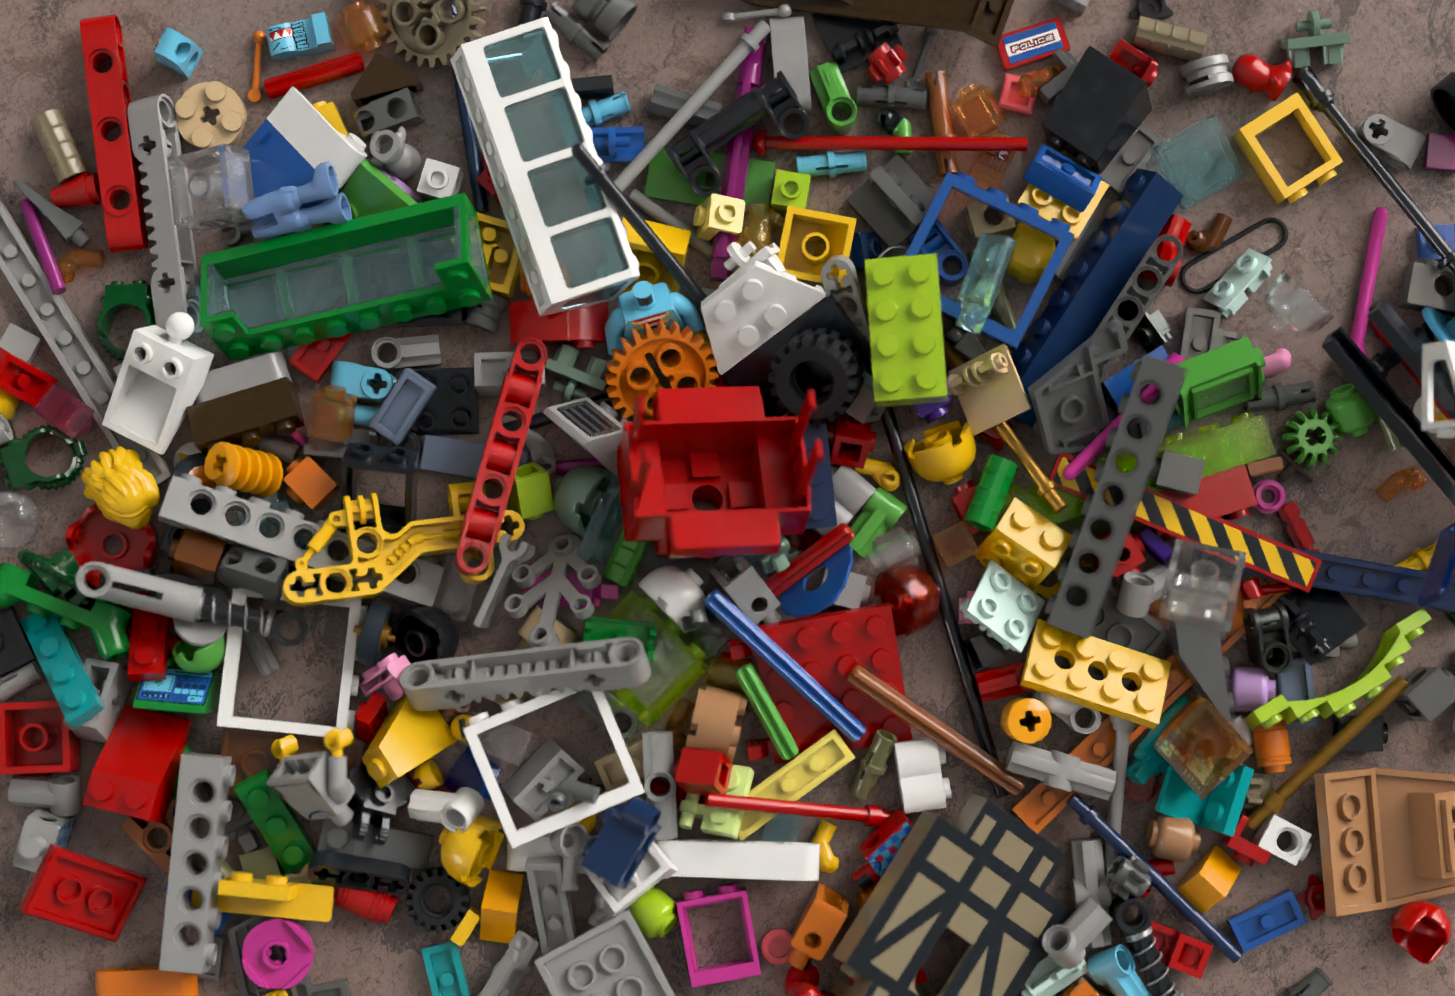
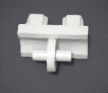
[719,241,786,287]

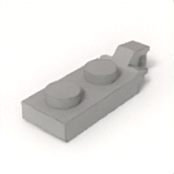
[476,930,540,996]

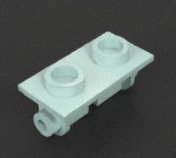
[1203,248,1273,319]
[1020,945,1089,996]

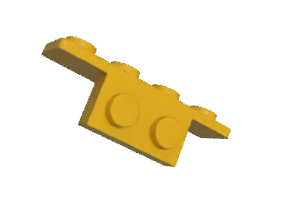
[191,871,334,922]

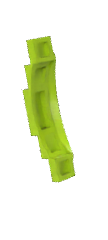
[1244,607,1432,731]

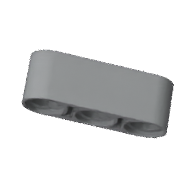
[769,16,812,117]
[193,352,292,405]

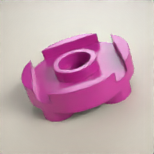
[242,917,315,990]

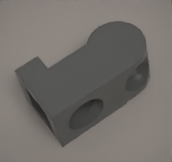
[353,88,426,141]
[216,546,289,605]

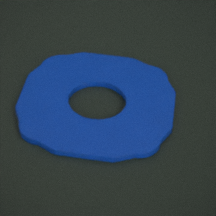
[780,544,853,618]

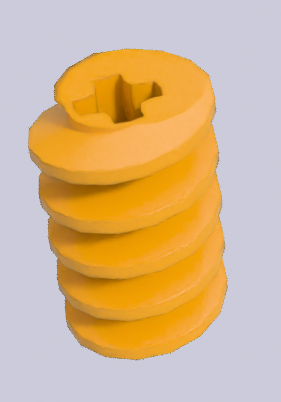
[204,442,283,497]
[1000,697,1051,744]

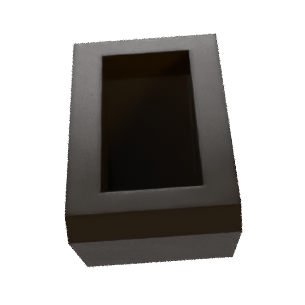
[351,52,424,108]

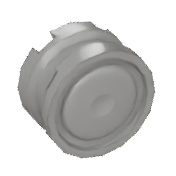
[1180,54,1234,96]

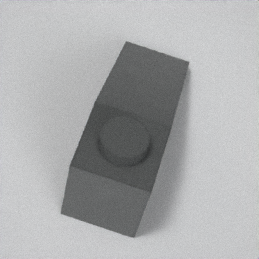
[317,818,434,870]

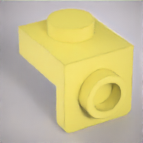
[693,193,745,241]

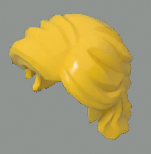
[81,446,160,530]

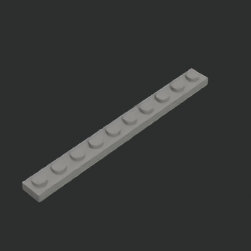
[0,199,172,487]

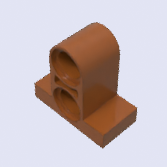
[119,798,203,876]

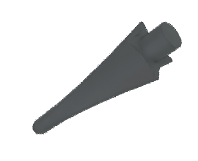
[13,179,91,249]

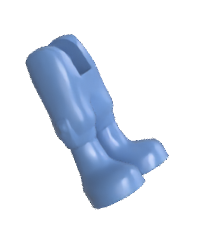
[242,161,352,238]

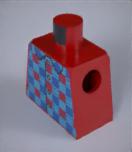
[852,808,913,892]

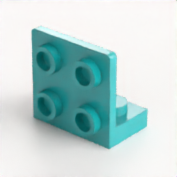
[1155,745,1254,837]

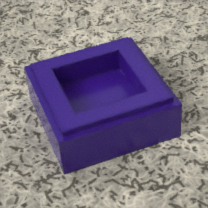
[1139,527,1174,566]

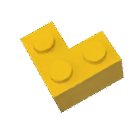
[450,213,522,299]

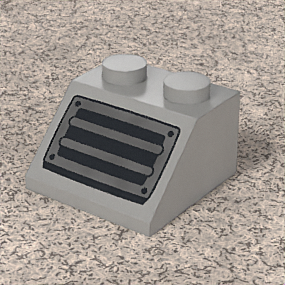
[543,397,629,478]

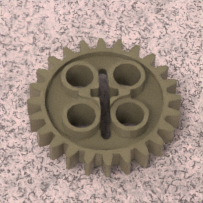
[378,0,487,68]

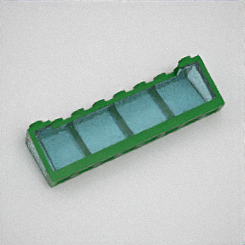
[200,193,492,361]

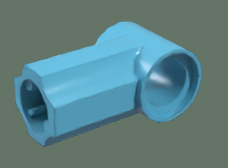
[1088,944,1152,996]

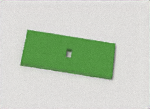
[644,144,776,217]

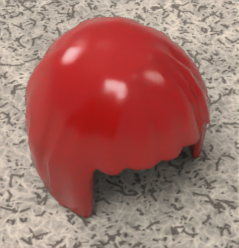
[1390,900,1451,964]

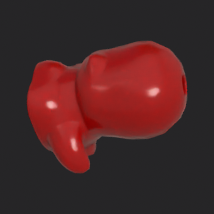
[1232,53,1292,102]

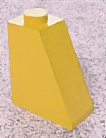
[362,694,457,789]

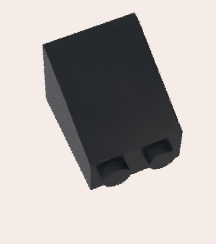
[1042,46,1152,174]

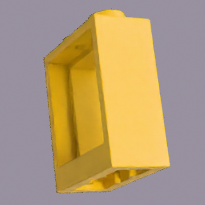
[1233,92,1343,205]

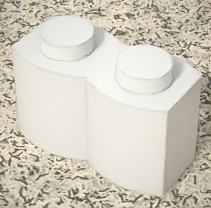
[893,737,952,814]

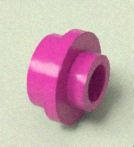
[1252,479,1285,514]

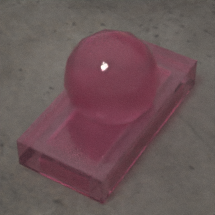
[33,383,95,439]

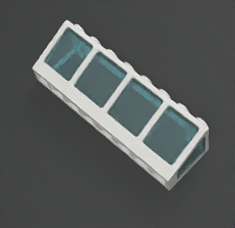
[450,17,640,316]

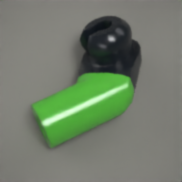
[876,109,912,156]

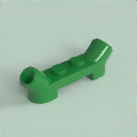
[0,562,132,662]

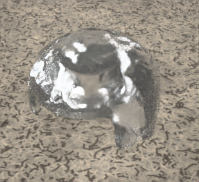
[0,490,39,548]

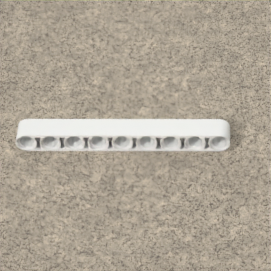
[506,834,820,881]

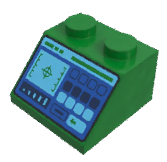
[133,659,223,714]

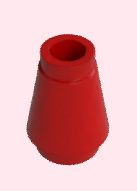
[50,172,101,208]

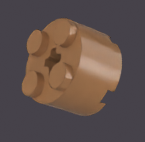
[685,684,748,763]

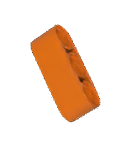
[95,965,199,996]

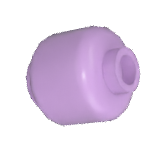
[1225,666,1276,712]

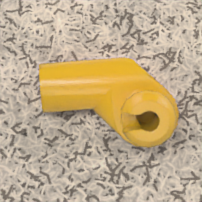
[854,458,901,491]
[810,819,839,873]

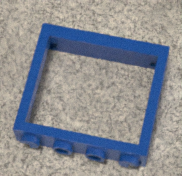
[905,171,1075,352]

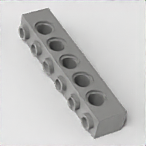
[159,752,236,974]

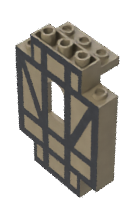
[830,793,1070,996]

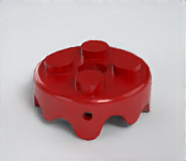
[65,503,159,587]

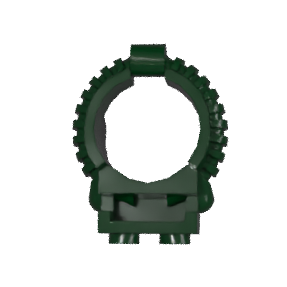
[96,280,156,361]
[0,424,88,491]
[18,549,94,610]

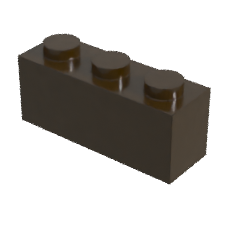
[186,377,305,456]

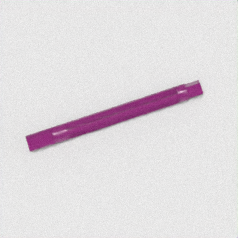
[710,26,768,282]

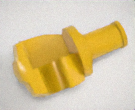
[1006,223,1056,285]

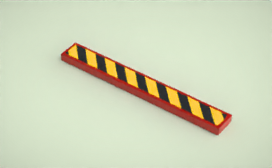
[1048,453,1322,593]

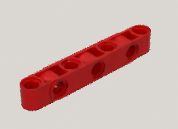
[80,14,149,254]
[454,338,547,577]

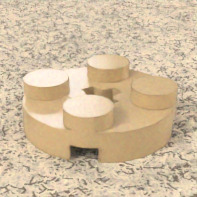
[175,81,247,152]

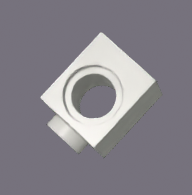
[417,158,464,201]
[1251,814,1312,866]

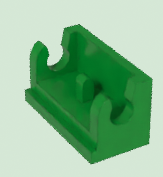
[582,616,657,662]

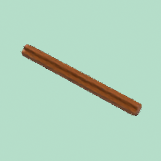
[847,665,1025,796]

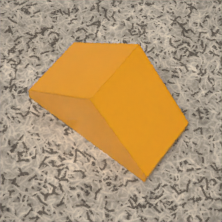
[1175,844,1242,914]
[479,869,525,944]

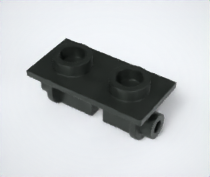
[1117,284,1174,354]

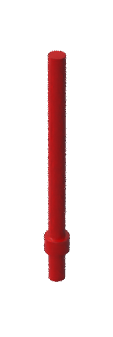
[704,793,908,827]

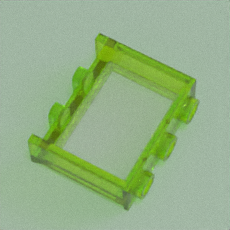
[579,591,710,729]

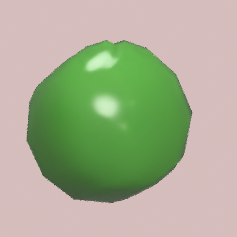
[172,633,227,674]

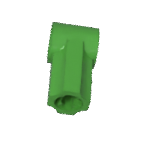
[809,62,857,135]
[849,486,908,559]

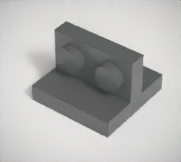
[846,153,936,248]

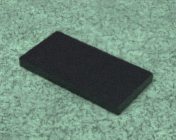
[722,294,871,417]

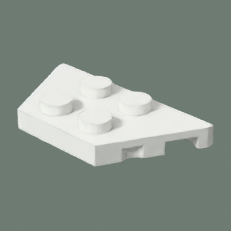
[701,260,826,375]

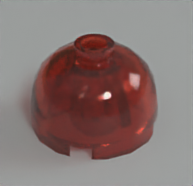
[874,564,941,636]

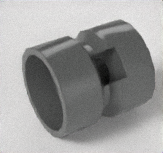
[572,0,638,40]

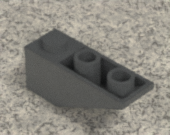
[1169,615,1235,722]

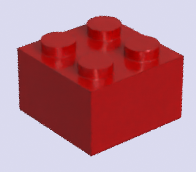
[0,700,81,775]

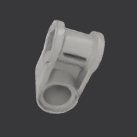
[1354,114,1426,171]

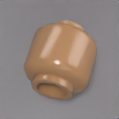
[1145,813,1200,862]

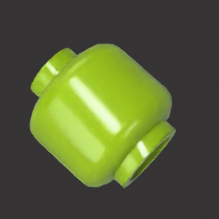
[629,886,679,938]

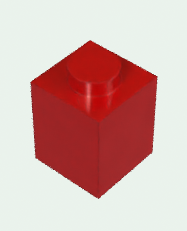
[673,748,733,795]

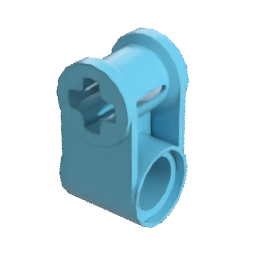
[328,361,397,403]

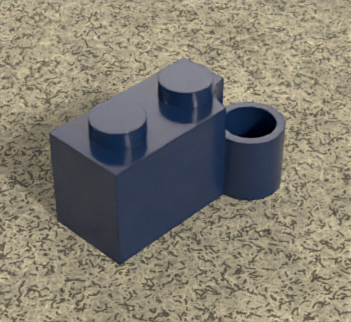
[581,796,662,889]

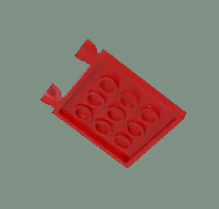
[728,602,913,764]

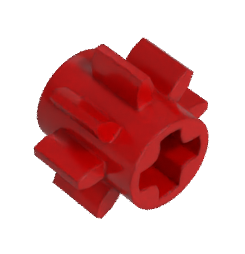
[865,42,909,85]

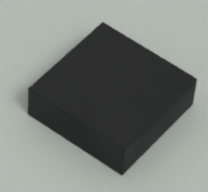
[572,75,614,99]

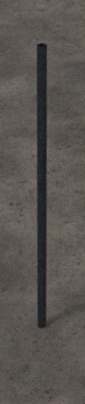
[863,336,1009,798]

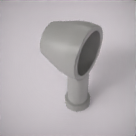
[550,823,590,891]

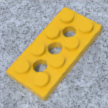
[1020,619,1171,729]

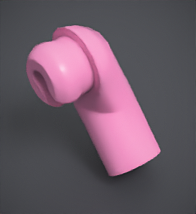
[1262,348,1292,378]

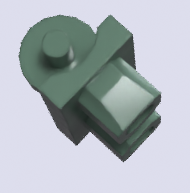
[1279,10,1350,68]
[545,344,608,403]

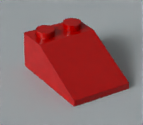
[83,704,192,824]

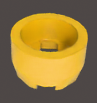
[451,713,478,742]
[413,759,444,790]

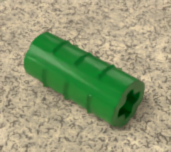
[964,455,1018,532]

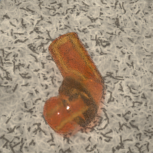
[1018,64,1061,98]

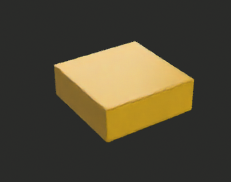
[450,906,481,946]

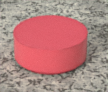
[761,928,794,965]

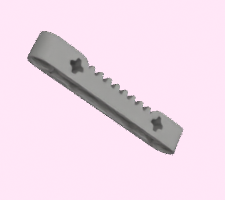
[127,94,203,334]
[400,637,652,711]

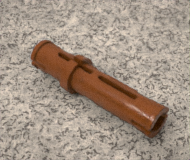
[924,71,960,177]

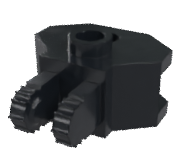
[347,763,415,847]

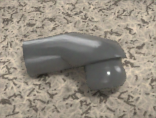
[545,780,600,812]

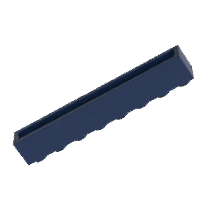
[1011,168,1184,428]

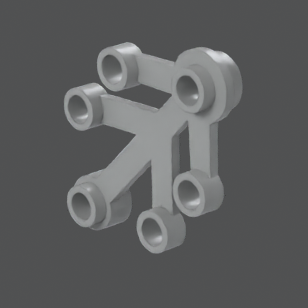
[504,533,601,648]

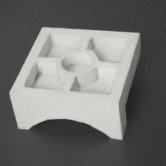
[577,842,678,914]

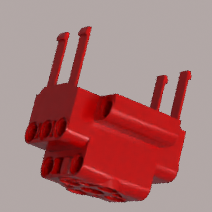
[616,386,824,559]

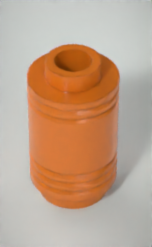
[1252,719,1292,774]

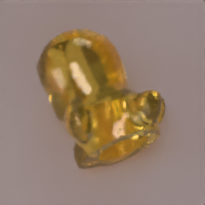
[736,202,785,258]

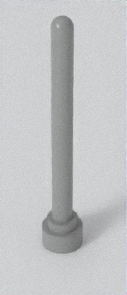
[1104,715,1138,872]

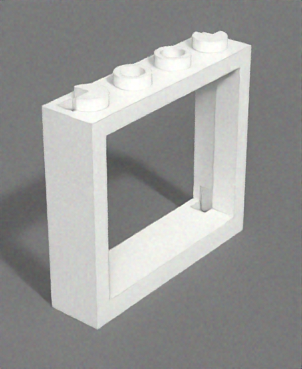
[217,588,368,737]
[463,677,645,849]

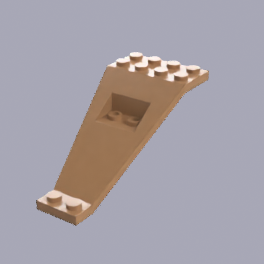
[1314,768,1455,917]

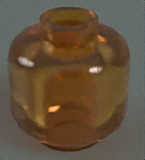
[336,0,387,53]

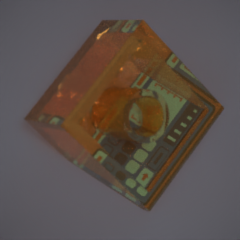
[1153,695,1254,800]

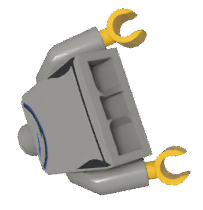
[266,728,355,827]

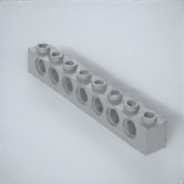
[158,474,445,607]

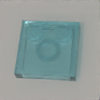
[1152,114,1245,210]

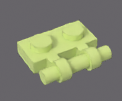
[678,765,755,839]

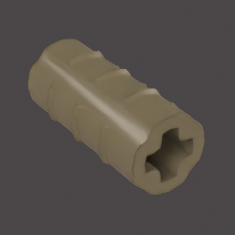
[1131,15,1207,61]
[30,109,88,184]

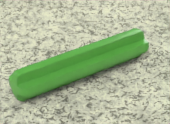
[735,663,799,761]

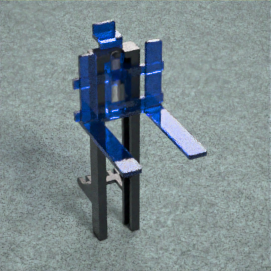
[1322,297,1455,608]

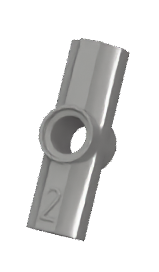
[642,730,678,840]
[1005,741,1117,801]
[1070,838,1112,948]

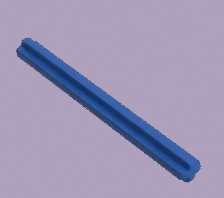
[704,590,866,742]

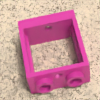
[676,883,762,987]

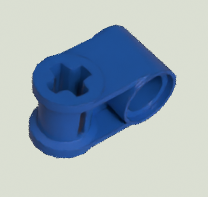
[907,219,968,286]

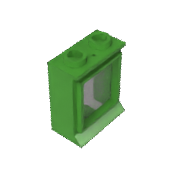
[1174,336,1266,431]

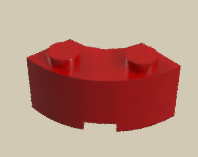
[509,298,608,351]

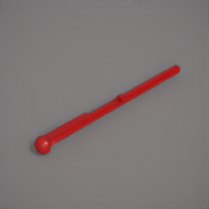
[752,129,1028,156]

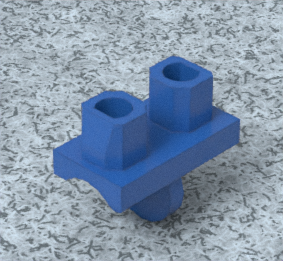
[591,126,645,164]

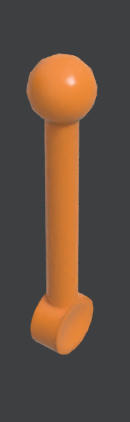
[247,31,266,103]

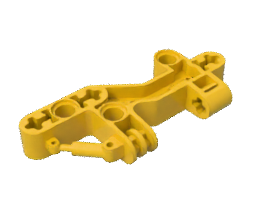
[282,481,525,607]

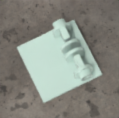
[959,560,1045,653]

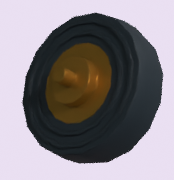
[353,602,396,666]

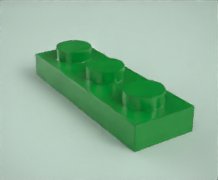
[234,769,317,874]

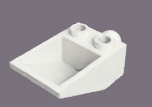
[102,312,214,455]

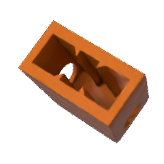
[787,882,849,971]

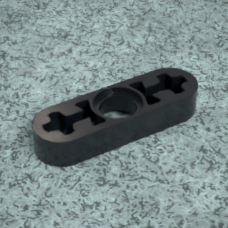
[307,851,411,896]

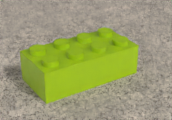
[865,254,948,407]

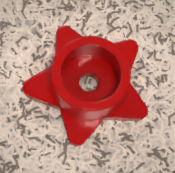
[1296,875,1326,920]

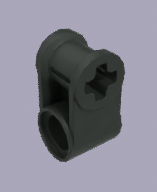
[1243,602,1292,674]

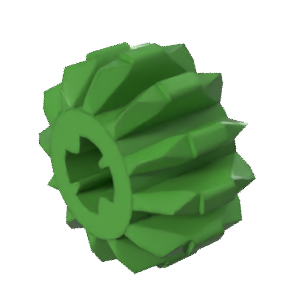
[1281,408,1343,468]

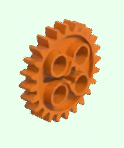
[604,320,719,422]

